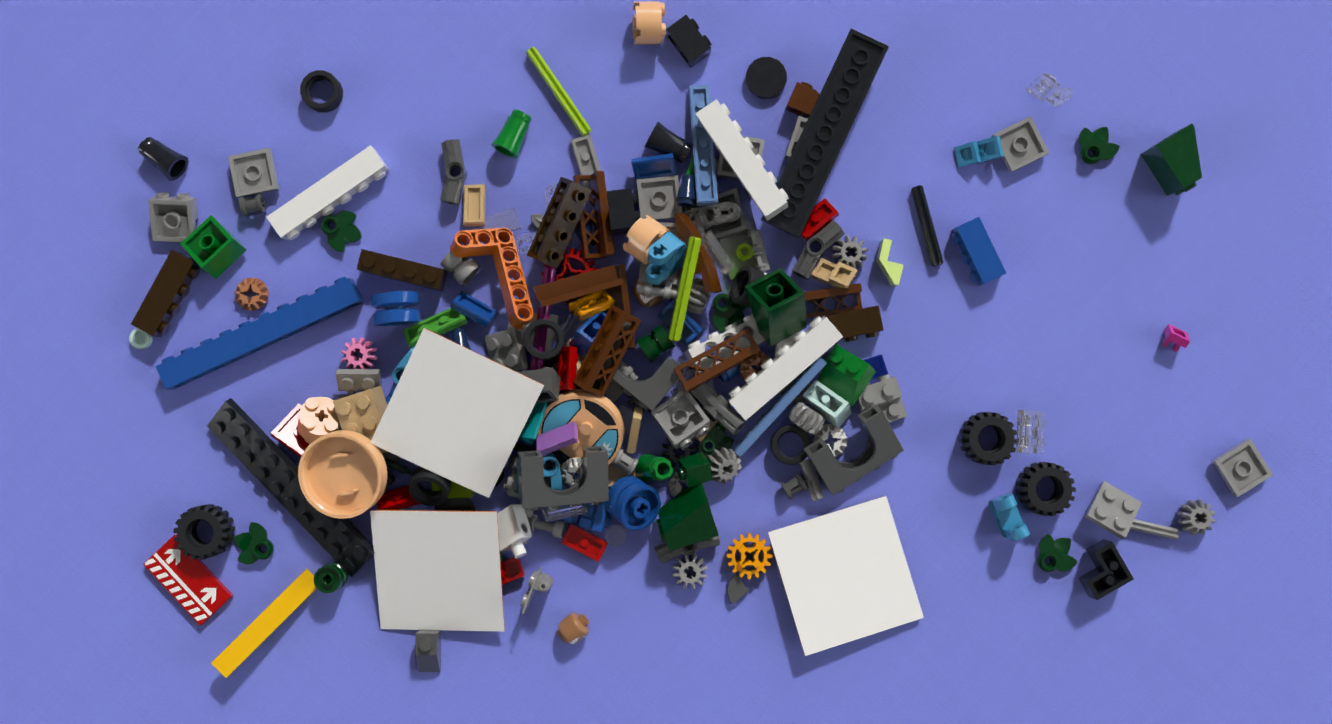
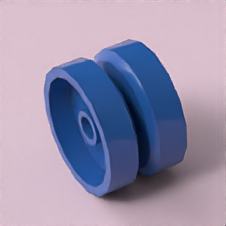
[371,291,421,326]
[606,476,661,530]

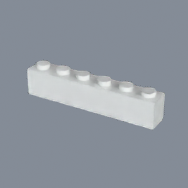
[695,99,789,221]
[266,145,389,240]
[728,316,843,421]

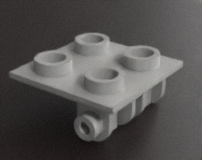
[720,230,770,280]
[520,567,553,614]

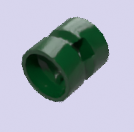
[636,325,675,363]
[314,562,349,593]

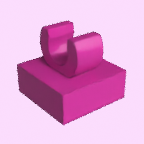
[1162,324,1190,352]

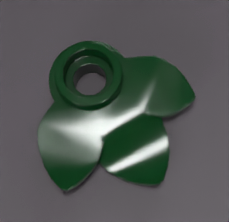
[1078,127,1120,164]
[321,211,362,252]
[712,294,747,333]
[698,422,734,458]
[233,522,274,564]
[1037,534,1077,572]

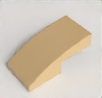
[811,258,858,288]

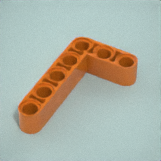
[450,228,534,330]

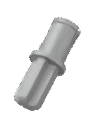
[798,459,824,501]

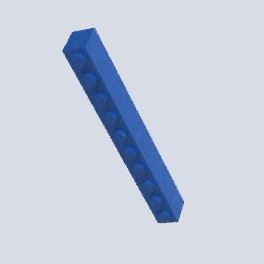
[155,277,364,390]

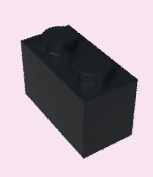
[666,15,712,68]

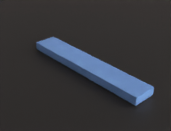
[689,85,718,206]
[734,356,827,457]

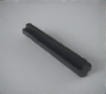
[911,185,943,266]

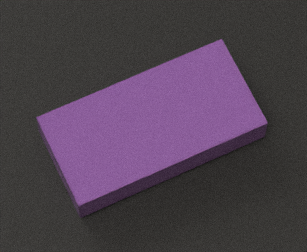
[536,421,578,455]

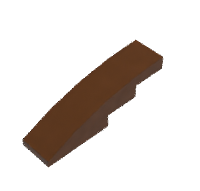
[674,213,722,294]

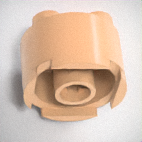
[632,1,666,45]
[623,215,670,265]
[297,397,341,444]

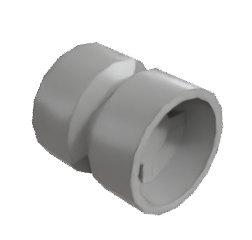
[440,251,481,286]

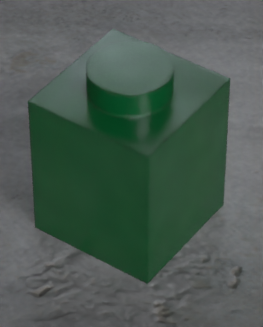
[677,452,712,487]

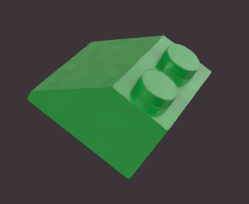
[180,215,246,279]
[819,344,876,407]

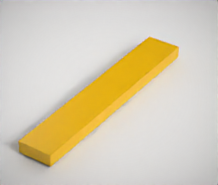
[211,569,317,678]

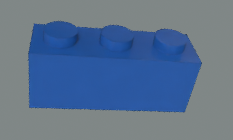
[952,217,1006,286]

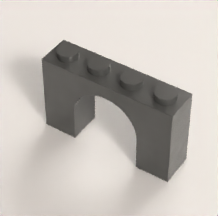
[603,321,686,411]
[803,404,904,496]
[518,446,609,511]

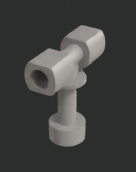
[523,508,566,544]

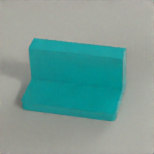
[518,402,548,445]

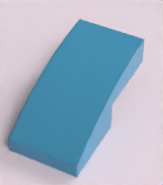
[954,136,1004,168]

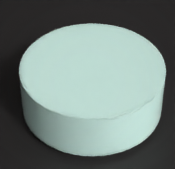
[129,328,153,349]

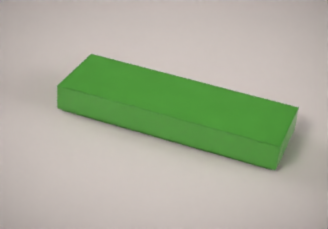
[403,308,468,349]

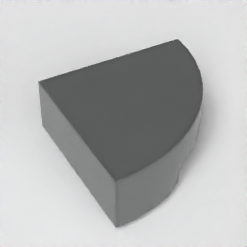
[728,574,749,604]

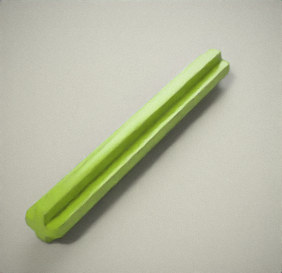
[526,47,591,136]
[668,237,701,341]

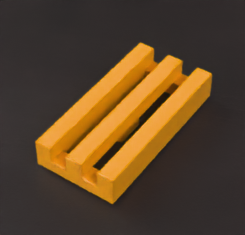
[569,290,615,321]

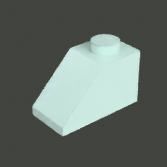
[803,380,851,428]

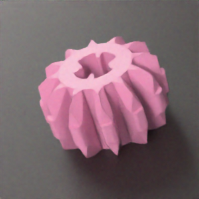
[341,337,378,369]

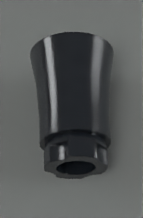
[644,121,693,163]
[138,137,189,181]

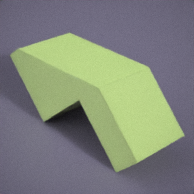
[876,238,904,287]

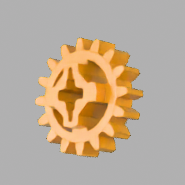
[726,532,772,579]

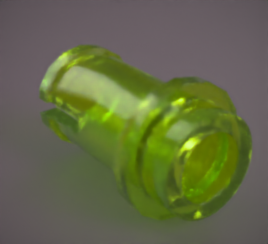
[736,243,753,261]

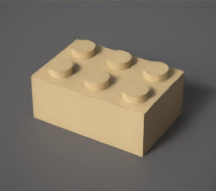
[333,386,388,453]

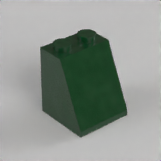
[1140,123,1202,196]
[744,268,807,346]
[656,483,719,551]

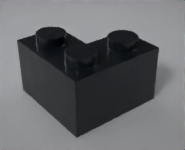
[607,188,640,236]
[1078,539,1134,600]

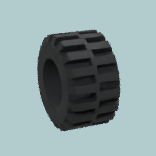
[959,412,1018,465]
[1016,462,1076,516]
[173,504,236,560]

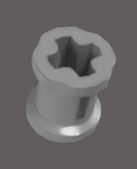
[611,449,639,476]

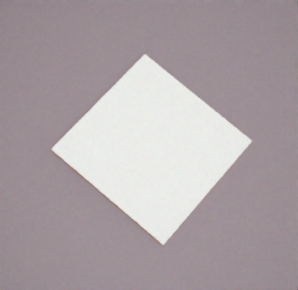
[370,328,544,498]
[768,496,924,656]
[370,510,505,632]

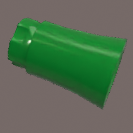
[491,109,531,158]
[635,453,673,483]

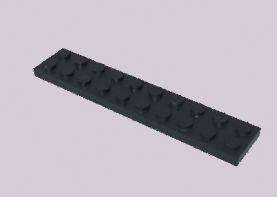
[761,29,889,238]
[207,398,375,577]

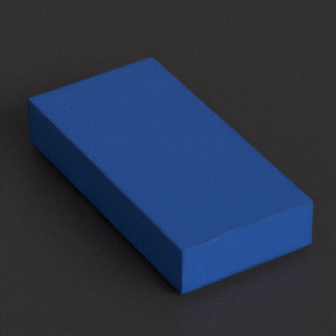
[631,153,677,181]
[450,291,498,328]

